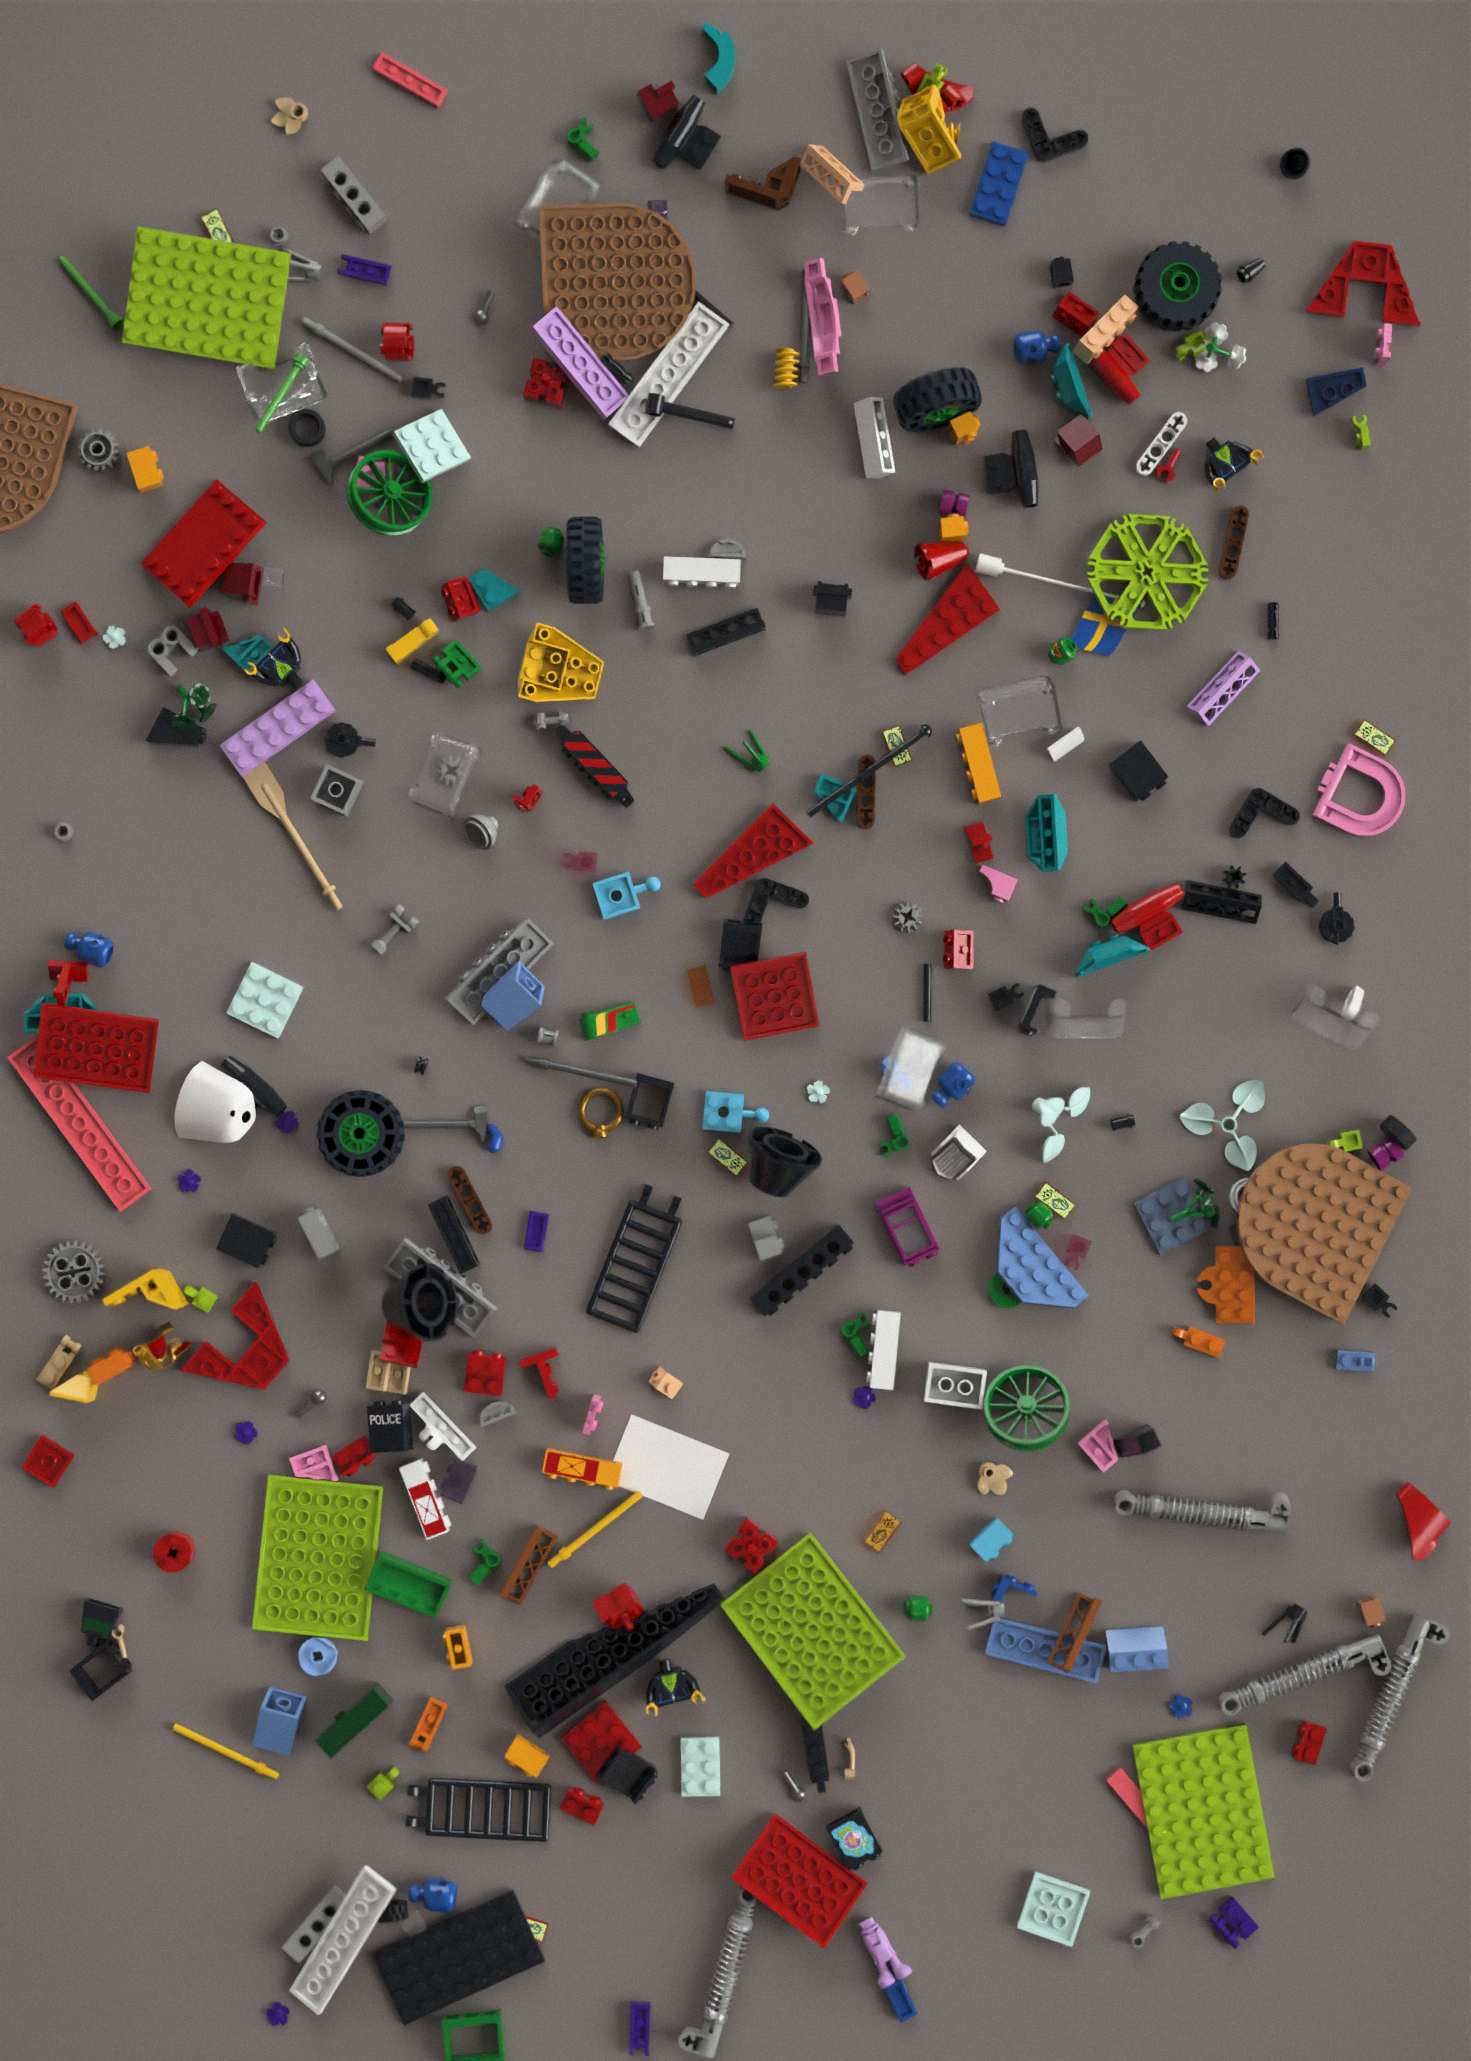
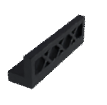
[686,608,766,657]
[1181,880,1262,924]
[428,1196,481,1274]

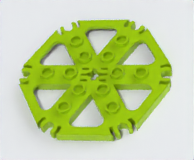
[1086,514,1208,631]

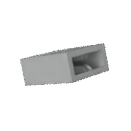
[298,1207,340,1259]

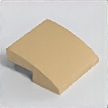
[366,1350,411,1394]

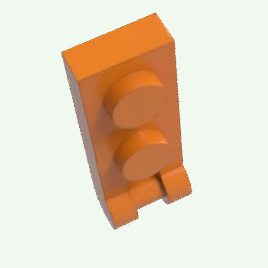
[408,1696,448,1754]

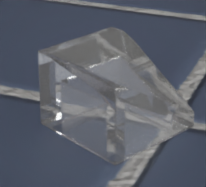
[399,1910,426,1936]

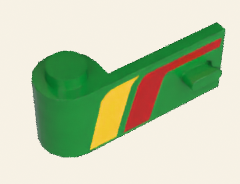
[579,1001,641,1041]

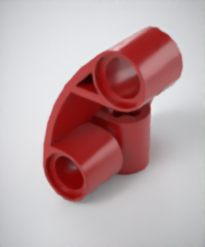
[900,62,974,114]
[1395,1482,1451,1560]

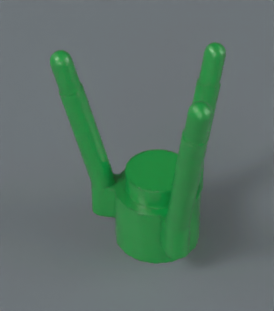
[724,730,770,773]

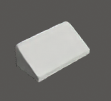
[1046,727,1084,761]

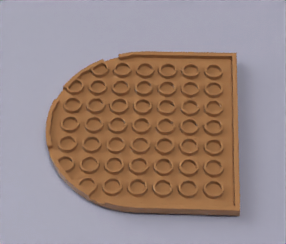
[539,203,696,363]
[0,384,79,533]
[1237,1143,1412,1325]

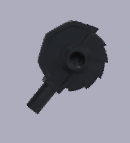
[324,722,376,758]
[1318,892,1355,945]

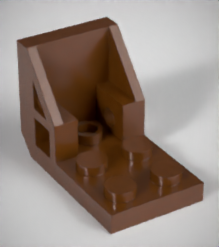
[725,156,802,210]

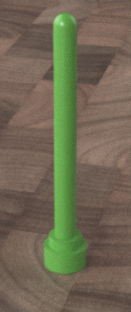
[58,256,124,330]
[255,354,310,433]

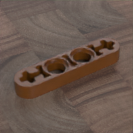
[1219,506,1249,580]
[857,754,876,830]
[448,1166,493,1234]

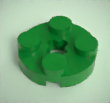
[988,1273,1021,1309]

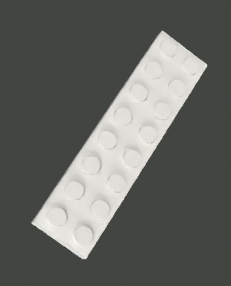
[608,302,729,448]
[289,1866,396,2015]

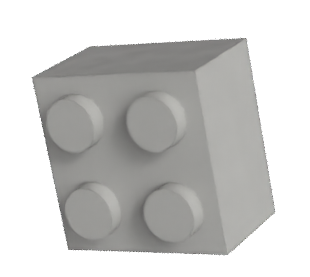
[310,764,364,817]

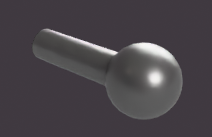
[473,289,496,325]
[295,1390,327,1418]
[780,1769,806,1802]

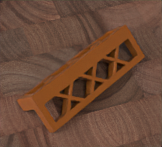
[500,1525,558,1605]
[1046,1592,1102,1673]

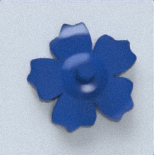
[1169,1694,1193,1718]

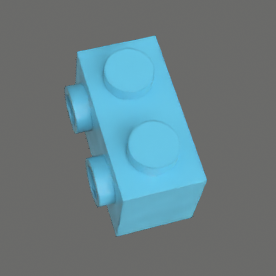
[969,1516,1014,1562]

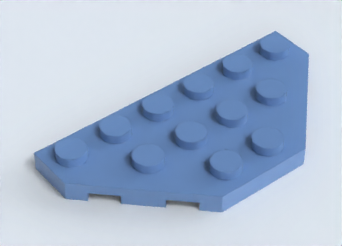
[996,1207,1089,1308]

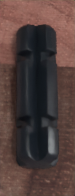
[601,353,633,384]
[1268,602,1279,640]
[411,659,447,684]

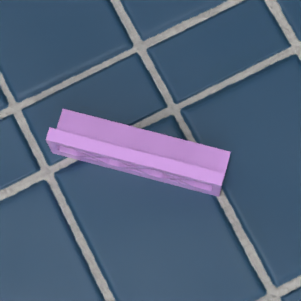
[1187,650,1260,726]

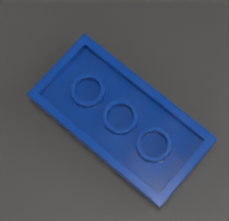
[969,141,1029,227]

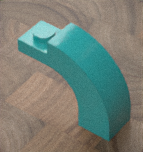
[701,22,735,95]

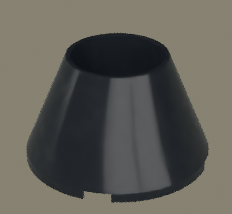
[748,1127,822,1197]
[382,1263,458,1342]

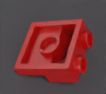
[379,1321,423,1368]
[463,1350,507,1397]

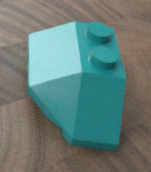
[1050,343,1093,420]
[1025,794,1068,872]
[1075,934,1150,977]
[24,994,100,1033]

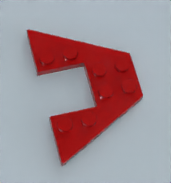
[1306,240,1421,327]
[181,1281,290,1390]

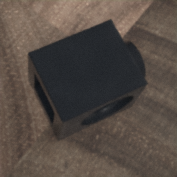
[1049,257,1074,288]

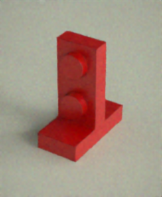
[965,822,994,864]
[48,960,89,1006]
[520,1347,559,1400]

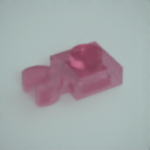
[563,851,597,872]
[1064,1234,1092,1270]

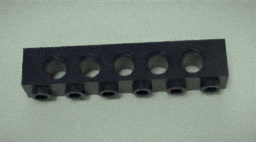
[750,1224,854,1316]

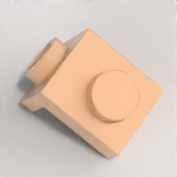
[649,1367,683,1399]

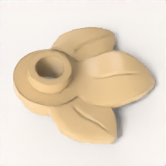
[271,97,308,135]
[977,1462,1013,1495]

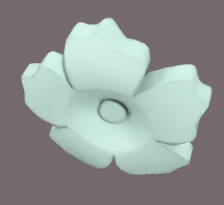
[103,626,126,649]
[807,1080,830,1103]

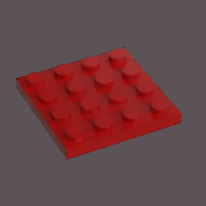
[730,952,820,1041]

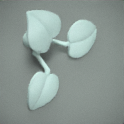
[1180,1080,1265,1171]
[1032,1087,1090,1163]

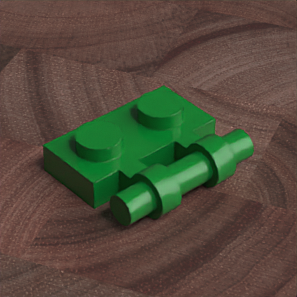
[432,639,482,689]

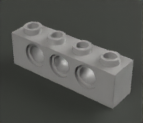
[321,156,388,234]
[282,1885,346,1963]

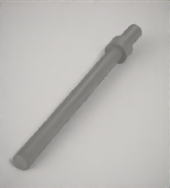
[301,317,403,383]

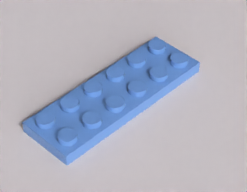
[984,1617,1107,1684]

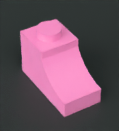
[978,865,1018,903]

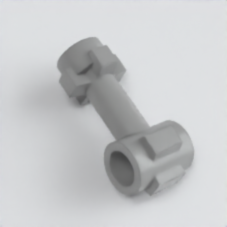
[532,712,569,731]
[1130,1915,1161,1948]

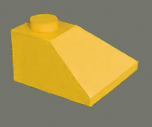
[49,1371,98,1403]

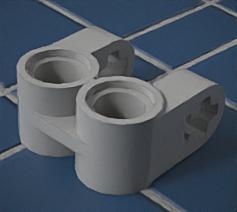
[148,626,199,676]

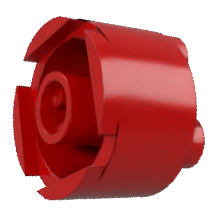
[380,322,415,362]
[13,603,59,648]
[153,1531,195,1573]

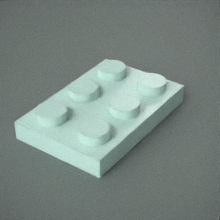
[681,1736,720,1797]

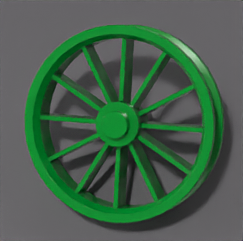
[346,450,433,536]
[984,1365,1070,1451]

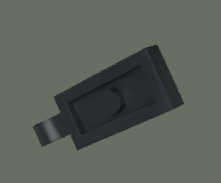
[1272,862,1319,908]

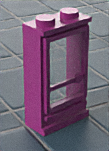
[874,1187,940,1267]

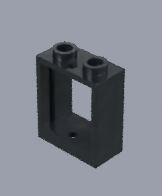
[625,1073,675,1130]
[69,1640,133,1701]

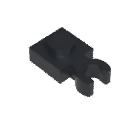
[411,377,446,399]
[988,983,1024,1011]
[1362,1283,1397,1317]

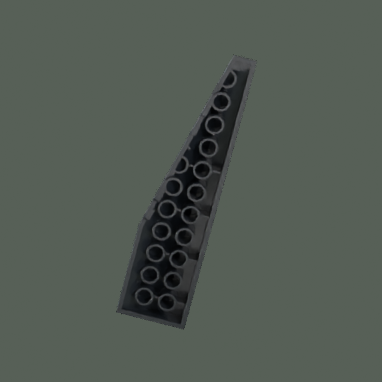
[504,1583,725,1738]

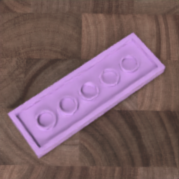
[529,306,629,420]
[220,679,336,777]

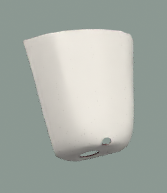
[174,1061,256,1143]

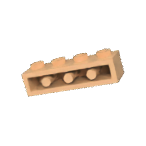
[1073,295,1139,364]

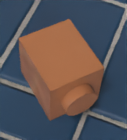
[841,270,870,304]
[1357,1596,1386,1628]

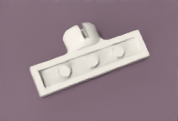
[410,1392,477,1461]

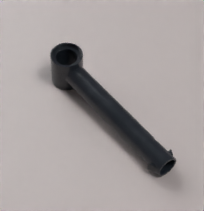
[645,393,735,429]

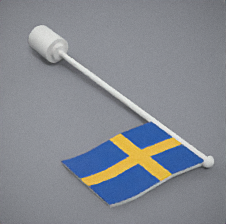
[975,553,1145,656]

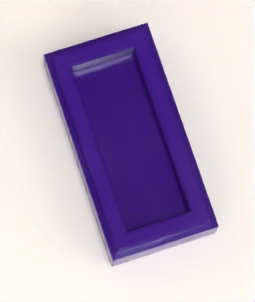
[524,1211,549,1252]

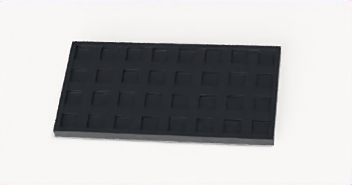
[372,1889,545,2025]

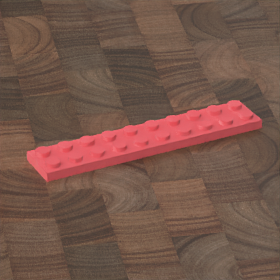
[7,1035,152,1212]

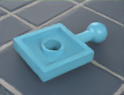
[592,872,661,920]
[703,1091,769,1133]

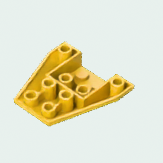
[518,622,604,702]

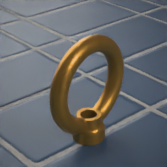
[578,1088,624,1138]

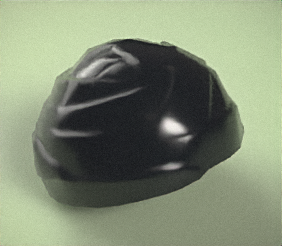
[1280,148,1310,179]

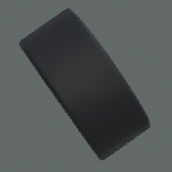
[288,408,326,447]
[1380,1115,1417,1150]

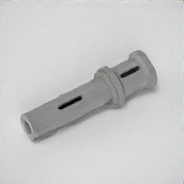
[628,571,655,630]

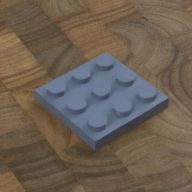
[1133,1177,1212,1255]

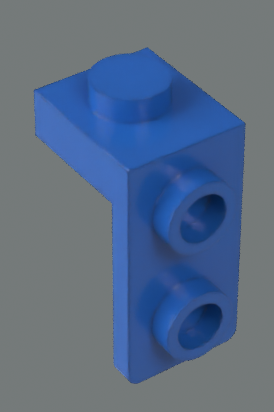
[991,1574,1038,1602]

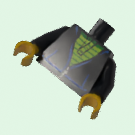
[1204,437,1264,492]
[243,628,303,688]
[646,1658,705,1717]

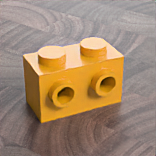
[948,411,980,446]
[127,446,164,493]
[938,514,968,542]
[443,1624,473,1670]
[504,1734,550,1778]

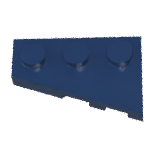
[1306,367,1367,417]

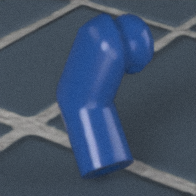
[486,1123,503,1153]

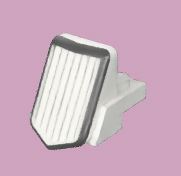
[931,1125,987,1181]

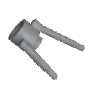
[282,248,322,283]
[962,1599,1005,1630]

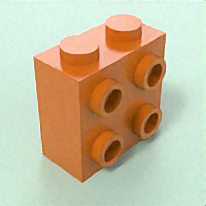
[86,1347,137,1386]

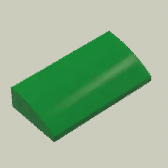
[364,1551,451,1618]

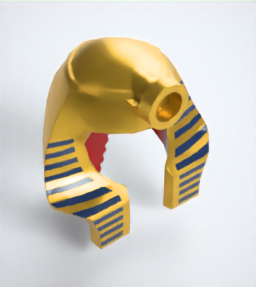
[133,1321,191,1371]

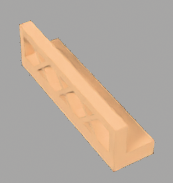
[801,144,865,204]

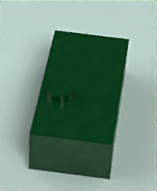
[315,1683,393,1758]

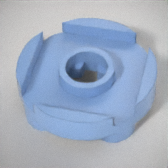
[298,1636,338,1676]

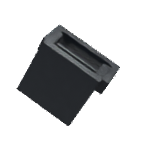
[813,581,852,617]

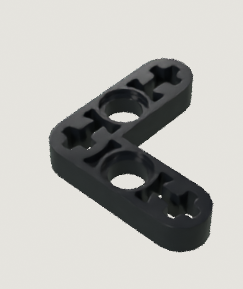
[1022,108,1088,163]
[1229,788,1300,839]
[743,878,809,922]

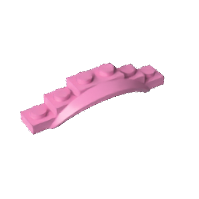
[804,258,841,377]

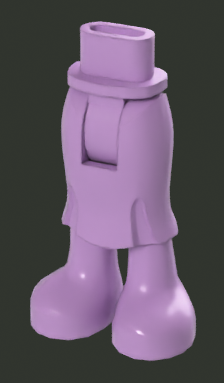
[858,1916,912,1989]

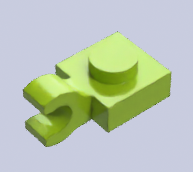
[917,63,948,92]
[1175,330,1209,361]
[1351,414,1371,450]
[1326,1130,1363,1152]
[183,1284,219,1313]
[367,1766,400,1800]

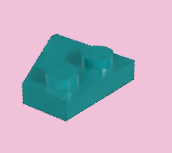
[468,568,520,612]
[223,634,274,675]
[814,774,856,823]

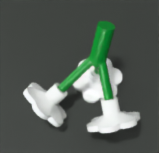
[1194,322,1246,373]

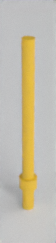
[548,1490,643,1568]
[172,1723,280,1780]

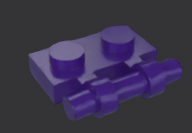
[1209,1896,1259,1949]

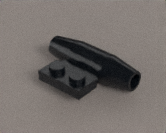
[652,95,721,170]
[984,430,1039,508]
[220,1056,287,1123]

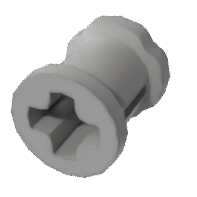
[537,1027,559,1047]

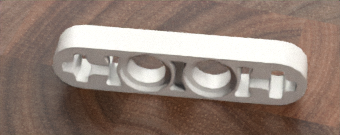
[1135,412,1187,477]
[1341,985,1364,1022]

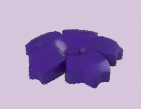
[275,1111,299,1133]
[177,1169,201,1192]
[853,1386,876,1409]
[234,1421,258,1445]
[266,2002,290,2026]

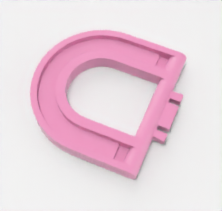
[1312,743,1405,836]

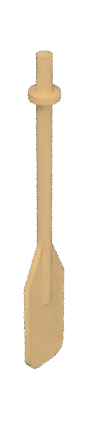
[243,762,343,911]

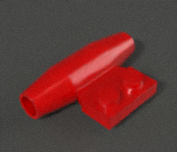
[1088,333,1150,405]
[1110,883,1185,951]

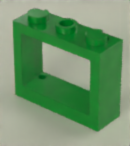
[442,2010,506,2061]

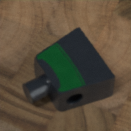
[81,1598,123,1647]

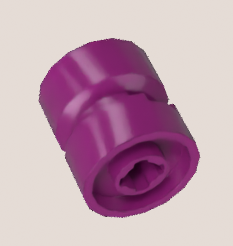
[938,489,970,519]
[1367,1136,1404,1171]

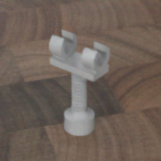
[371,904,419,955]

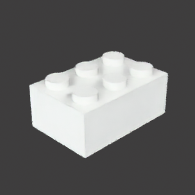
[923,1361,987,1409]

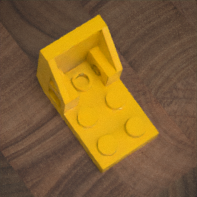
[897,84,962,174]
[102,1268,189,1310]

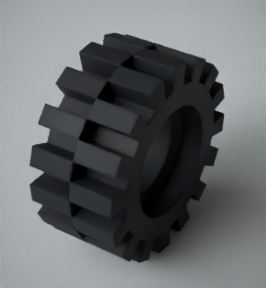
[376,1899,408,1923]

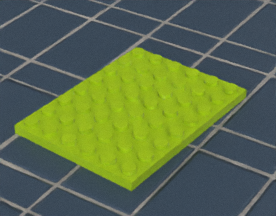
[122,226,291,369]
[252,1474,384,1641]
[720,1533,906,1730]
[1132,1723,1275,1899]

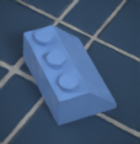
[1105,1626,1169,1672]

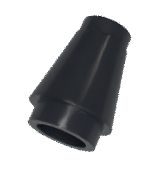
[1236,258,1266,284]

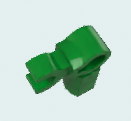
[567,117,600,162]
[1082,896,1128,928]
[879,1113,910,1157]
[840,1312,871,1358]
[469,1539,501,1585]

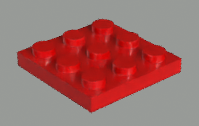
[561,1701,642,1783]

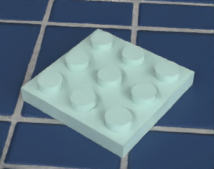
[392,409,471,483]
[227,962,304,1039]
[1016,1871,1091,1947]

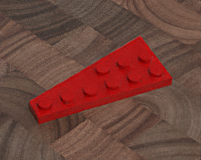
[895,563,1000,675]
[693,803,814,899]

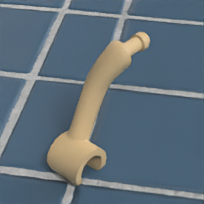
[112,1624,127,1665]
[844,1738,855,1780]

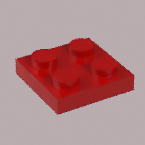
[21,1434,75,1488]

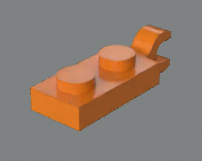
[1172,1326,1226,1358]

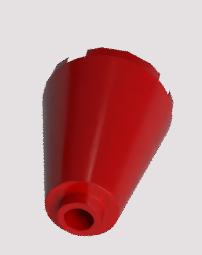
[914,541,969,581]

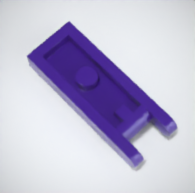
[337,254,392,286]
[629,2002,650,2056]

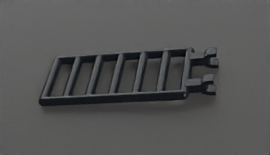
[586,1184,682,1333]
[406,1778,552,1842]

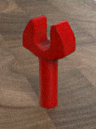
[1156,448,1182,483]

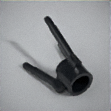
[1262,1603,1308,1643]

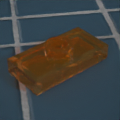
[687,965,715,1007]

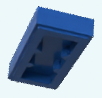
[884,1979,918,2023]

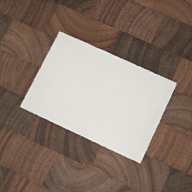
[613,1414,729,1520]

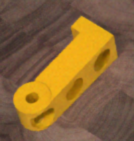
[385,619,439,665]

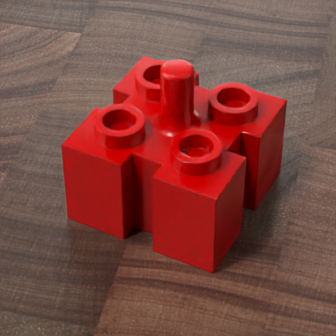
[523,358,569,409]
[724,1517,778,1574]
[592,1582,644,1631]

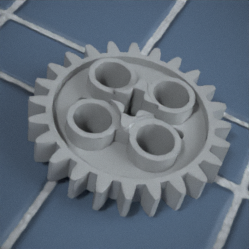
[42,1240,106,1303]

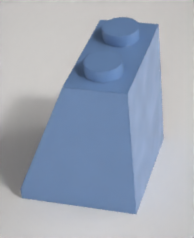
[481,961,545,1031]
[252,1687,307,1756]

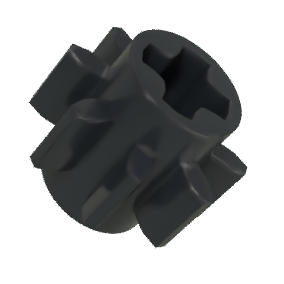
[1222,865,1246,889]

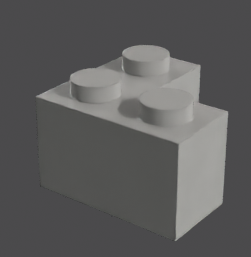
[748,1216,785,1261]

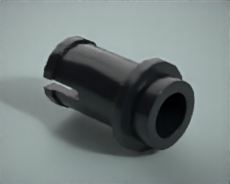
[391,597,416,621]
[1110,1113,1135,1131]

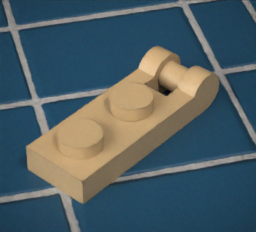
[36,1335,83,1390]

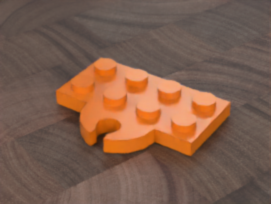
[1197,1246,1255,1324]

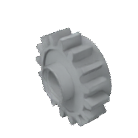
[77,429,121,472]

